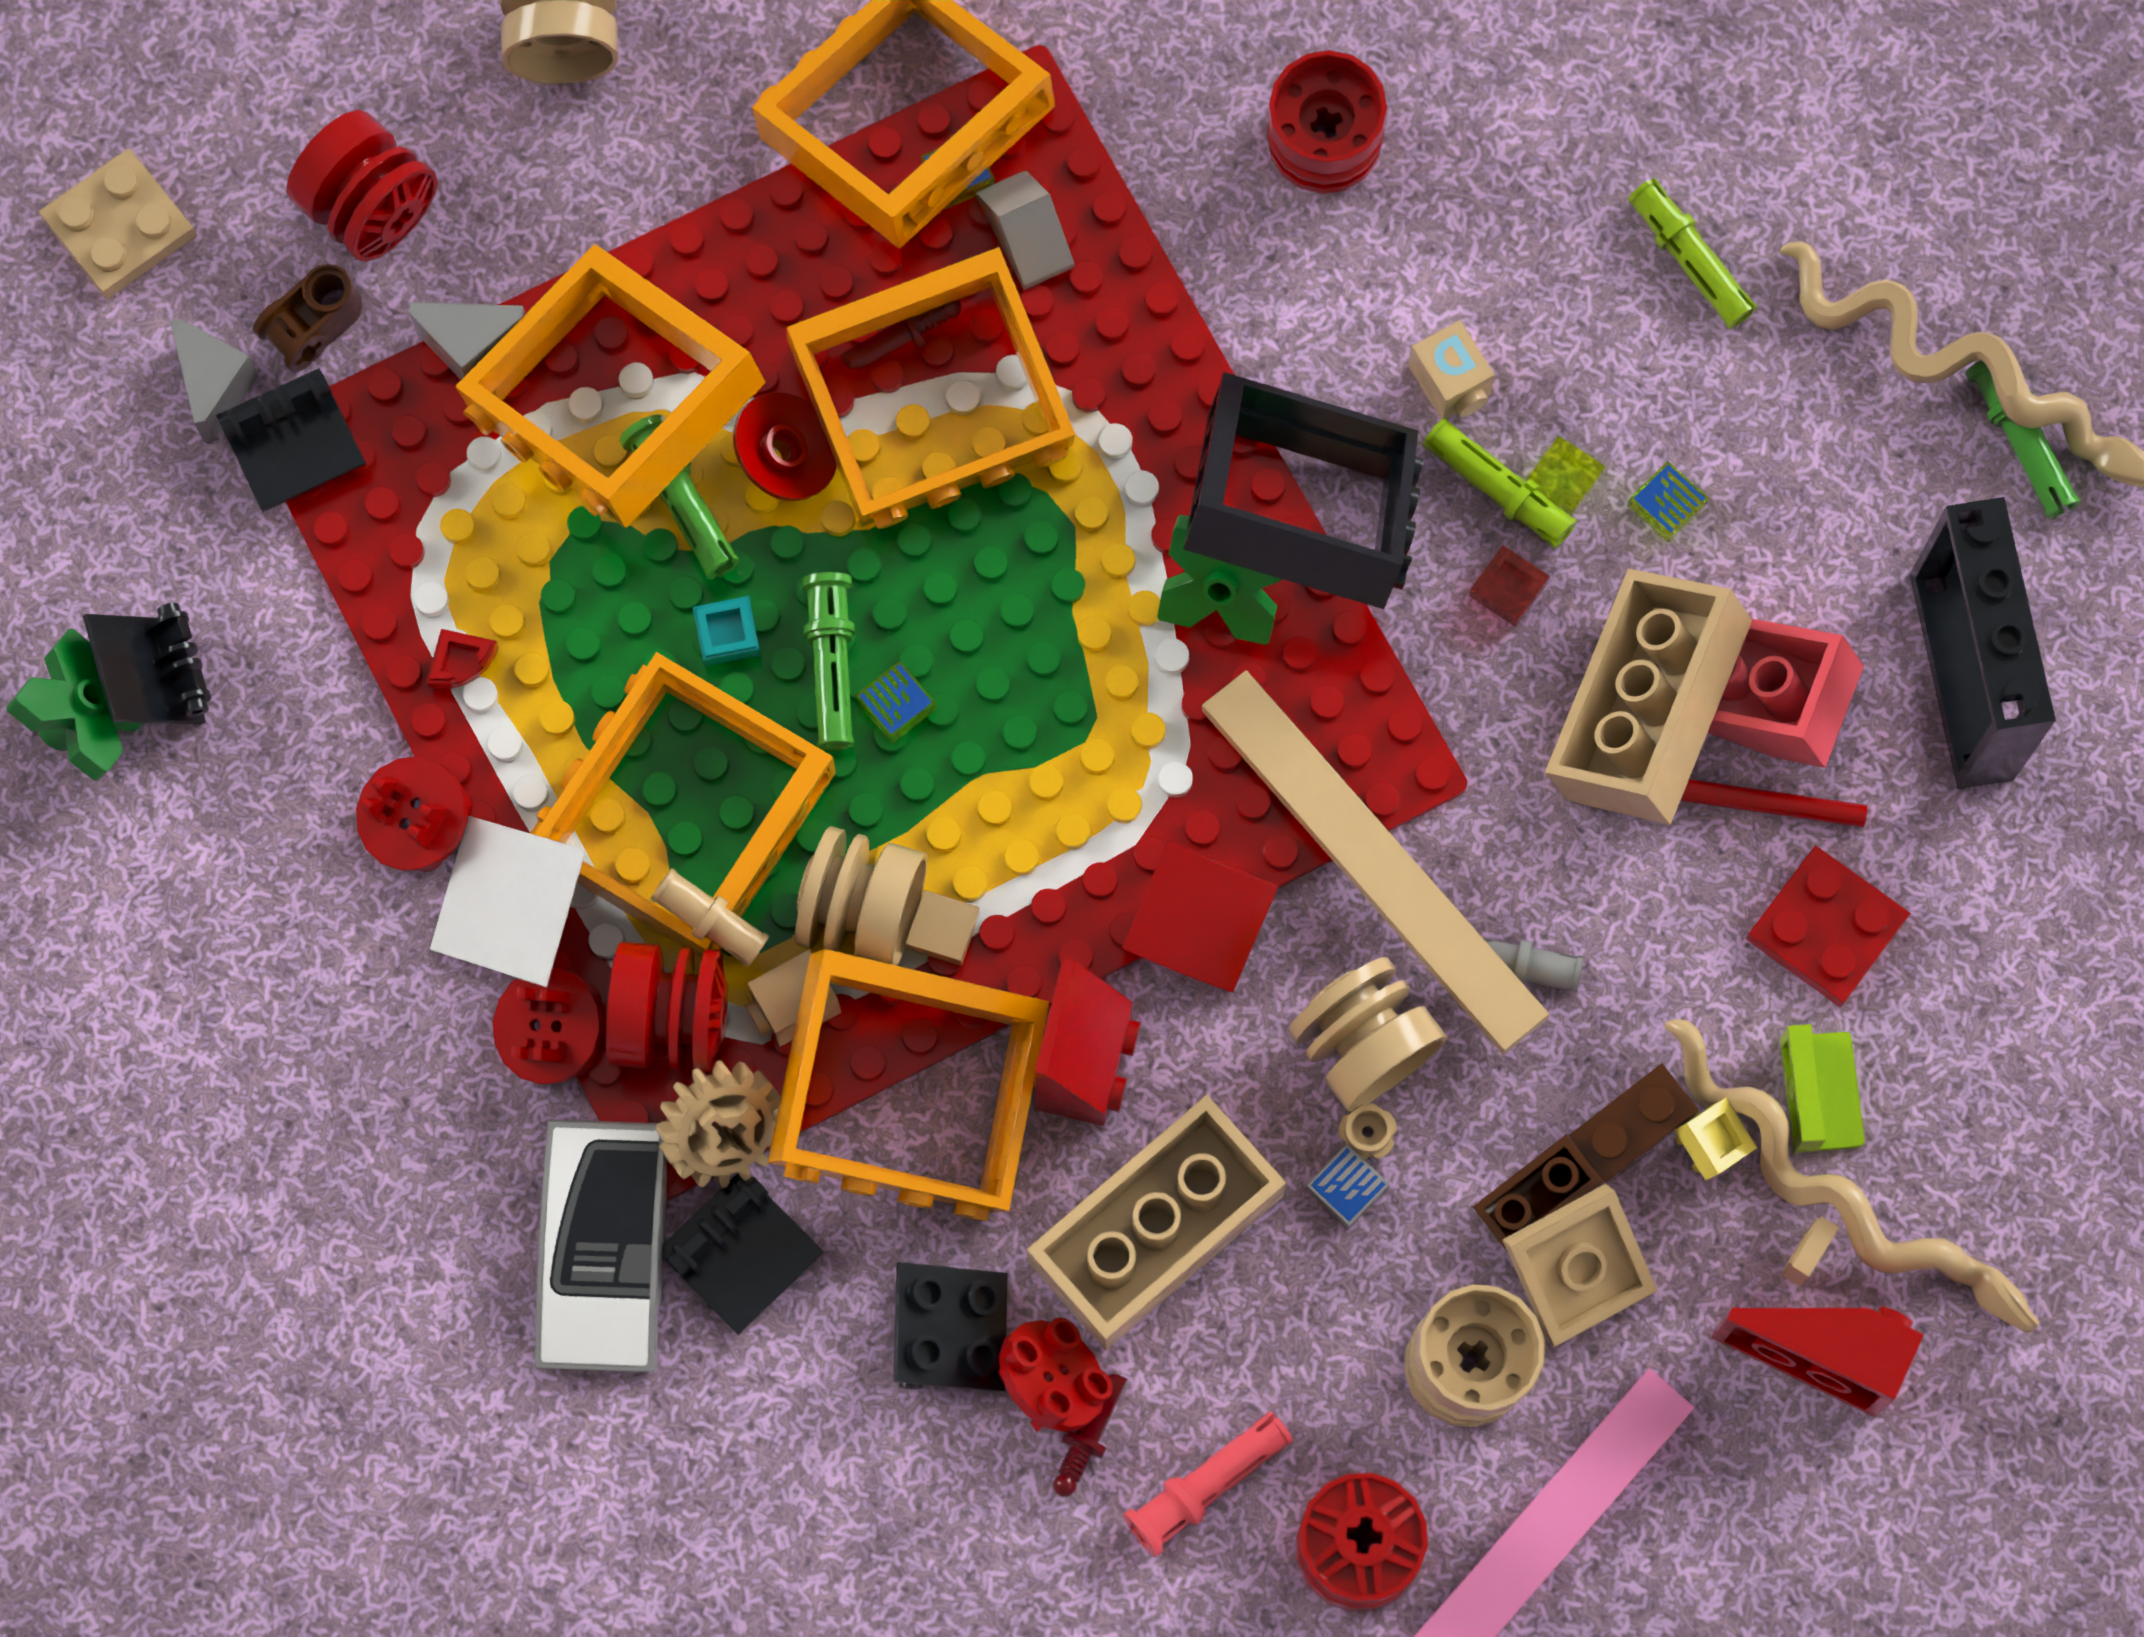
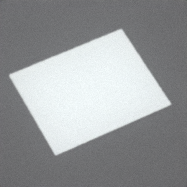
[430,816,586,987]

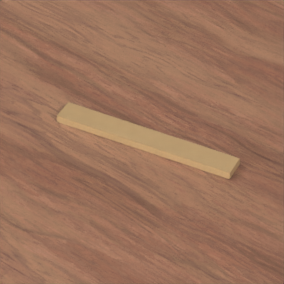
[1202,670,1549,1055]

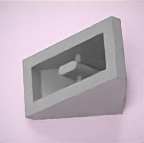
[976,170,1074,290]
[409,302,526,380]
[170,319,258,443]

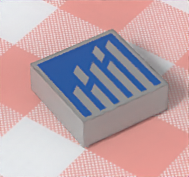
[1305,1144,1390,1230]

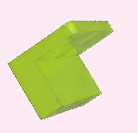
[1780,1024,1865,1153]

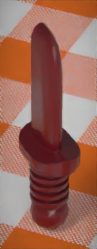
[841,300,961,369]
[1053,1374,1128,1497]

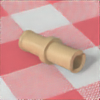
[650,868,769,967]

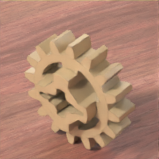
[656,1061,781,1188]

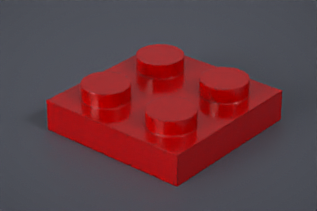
[1746,845,1911,1008]

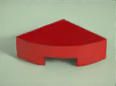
[426,629,499,689]

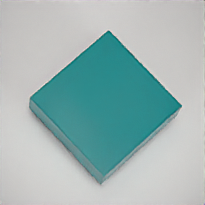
[693,596,761,667]

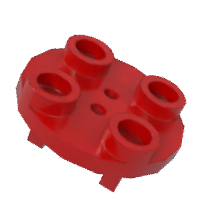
[356,756,472,872]
[492,967,604,1085]
[998,1317,1113,1432]

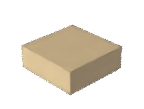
[905,890,980,966]
[1782,1216,1840,1287]

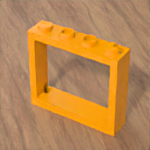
[752,0,1055,249]
[455,244,766,529]
[787,247,1076,529]
[530,652,836,958]
[768,949,1050,1221]

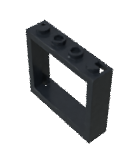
[1183,372,1424,609]
[1909,497,2056,789]

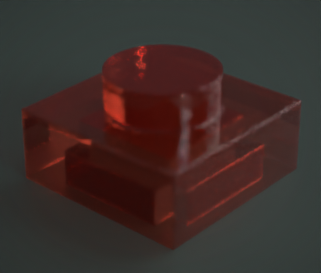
[1469,545,1550,627]

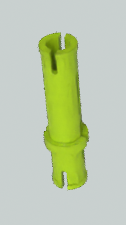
[1628,177,1758,329]
[1422,418,1578,549]

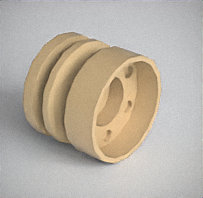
[500,0,619,84]
[795,826,928,966]
[1288,957,1447,1112]
[1404,1284,1545,1428]

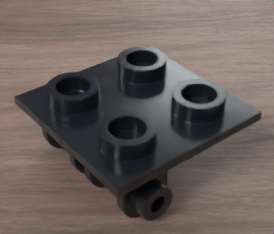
[216,368,366,512]
[83,603,212,725]
[662,1173,824,1336]
[893,1262,1007,1391]

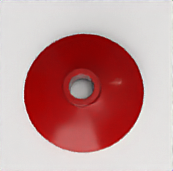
[733,392,837,501]

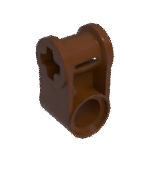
[253,264,362,372]

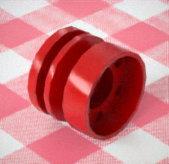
[1267,50,1387,194]
[286,110,438,262]
[606,941,729,1074]
[1295,1473,1428,1612]

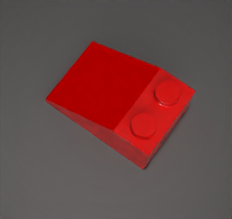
[1034,957,1141,1126]
[1711,1307,1924,1417]

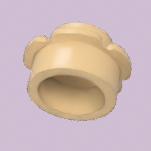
[1339,1103,1397,1160]

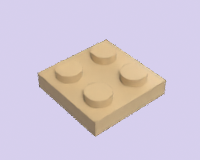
[38,148,197,300]
[1503,1184,1657,1347]

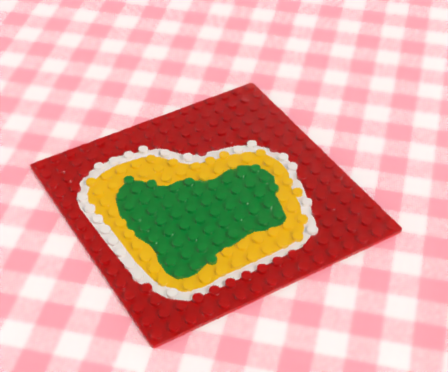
[286,45,1467,1202]

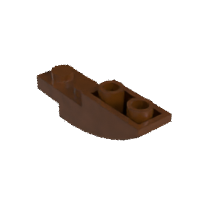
[1473,1063,1700,1253]

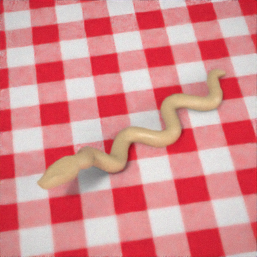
[1779,241,2144,488]
[1664,1019,2039,1333]

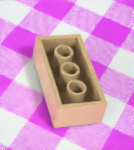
[1545,569,1753,825]
[1027,1095,1286,1351]

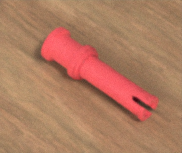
[1123,1411,1293,1558]

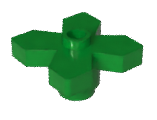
[1157,515,1282,645]
[6,629,143,781]

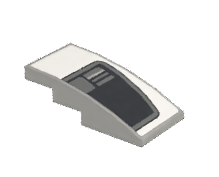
[535,1119,667,1372]

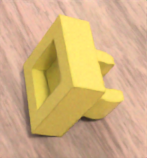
[1675,1098,1757,1181]

